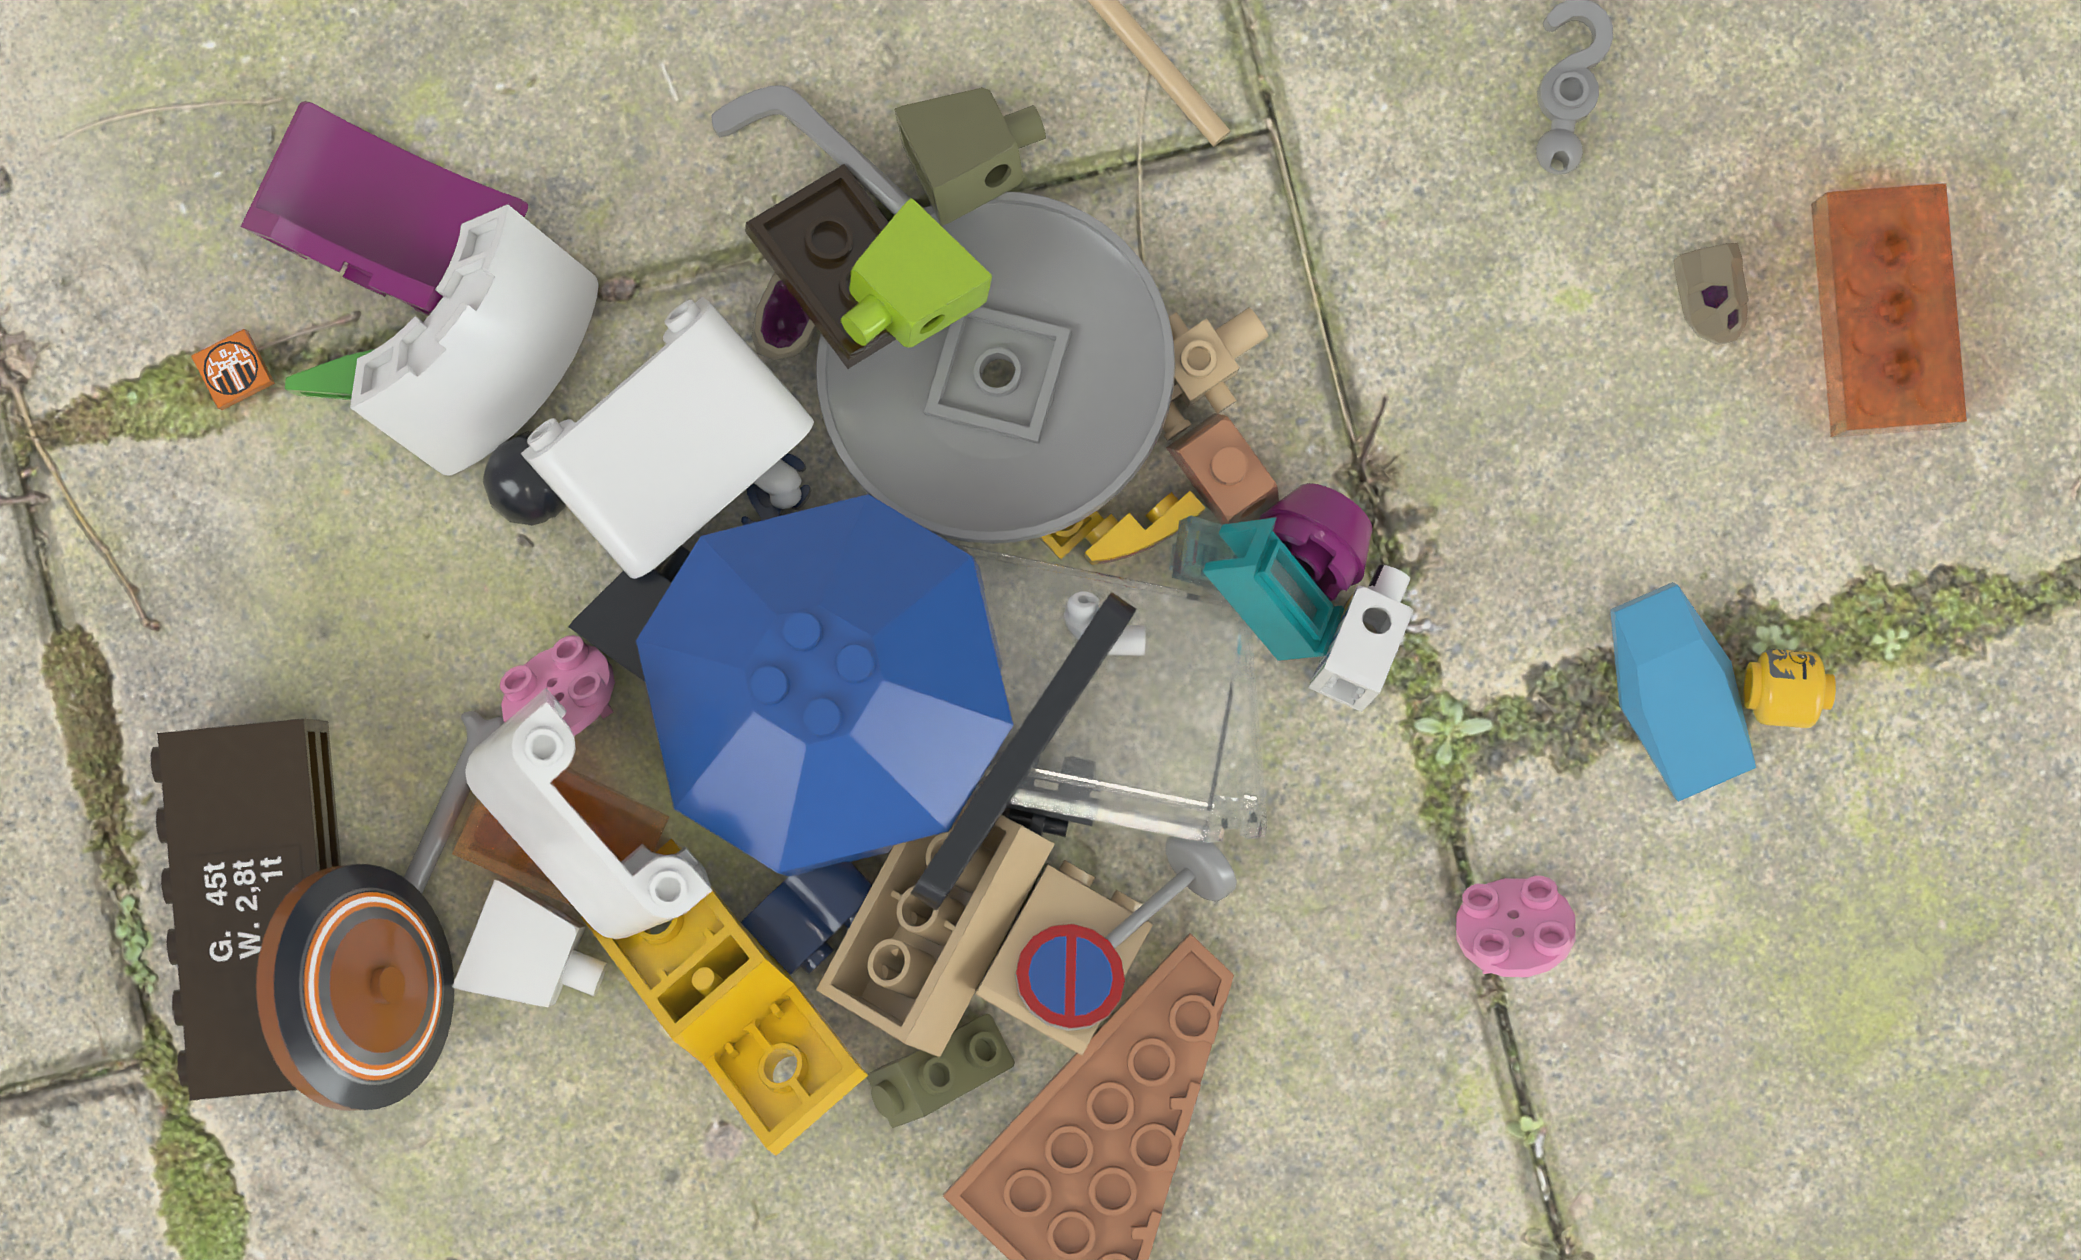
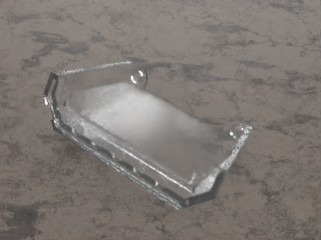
[938,535,1267,843]

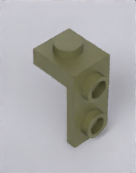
[867,1014,1015,1128]

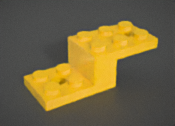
[581,839,868,1156]

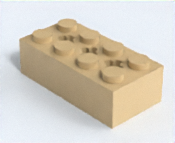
[816,798,1055,1057]

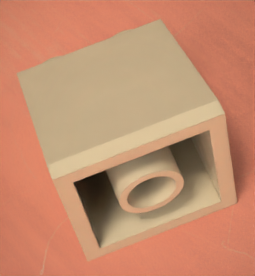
[975,860,1153,1055]

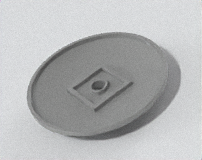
[816,192,1175,544]

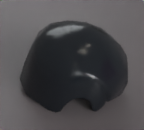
[483,431,566,526]

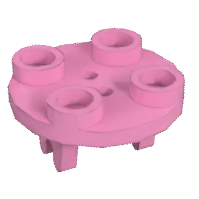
[500,635,615,736]
[1456,876,1576,977]

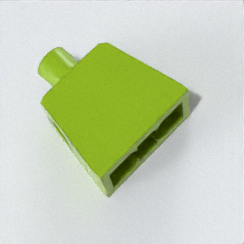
[841,198,992,348]

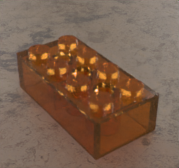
[1811,183,1967,438]

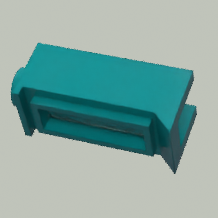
[1202,517,1344,661]

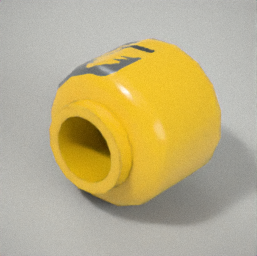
[1743,649,1836,728]

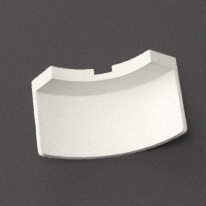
[350,204,599,476]

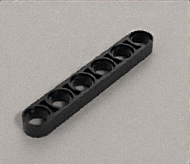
[911,592,1137,911]

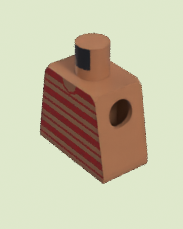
[1166,413,1279,525]

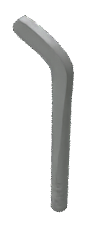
[711,85,967,250]

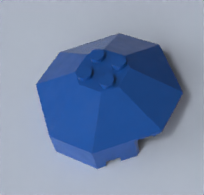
[636,494,1014,877]

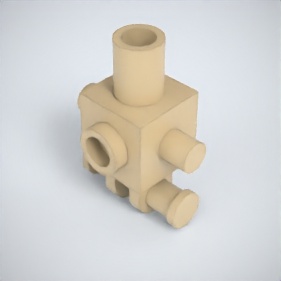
[1163,307,1269,441]

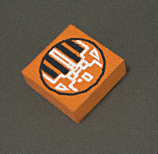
[191,329,275,410]

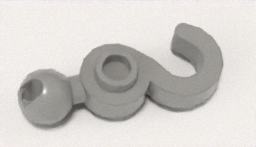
[1536,0,1613,175]

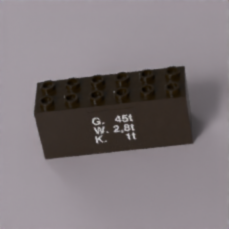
[150,719,341,1101]

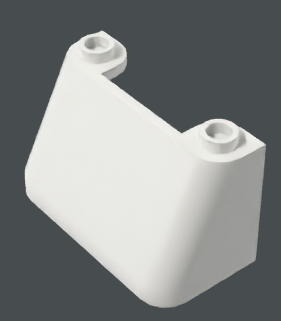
[521,297,814,579]
[465,688,712,939]

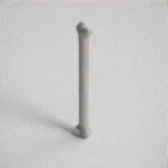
[404,711,505,894]

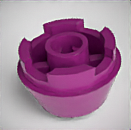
[1259,483,1372,601]

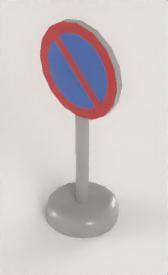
[1015,825,1237,1031]

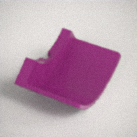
[240,101,528,316]

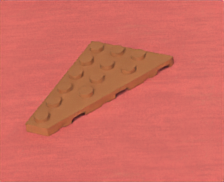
[943,933,1234,1260]

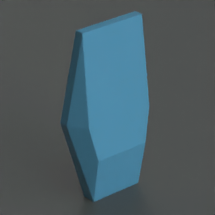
[1610,582,1756,802]

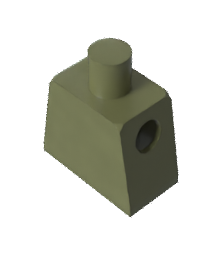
[894,88,1046,226]

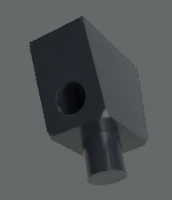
[568,545,690,682]

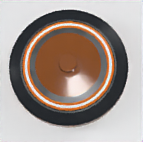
[256,864,454,1111]

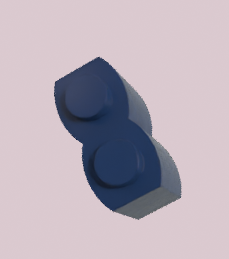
[740,861,872,975]

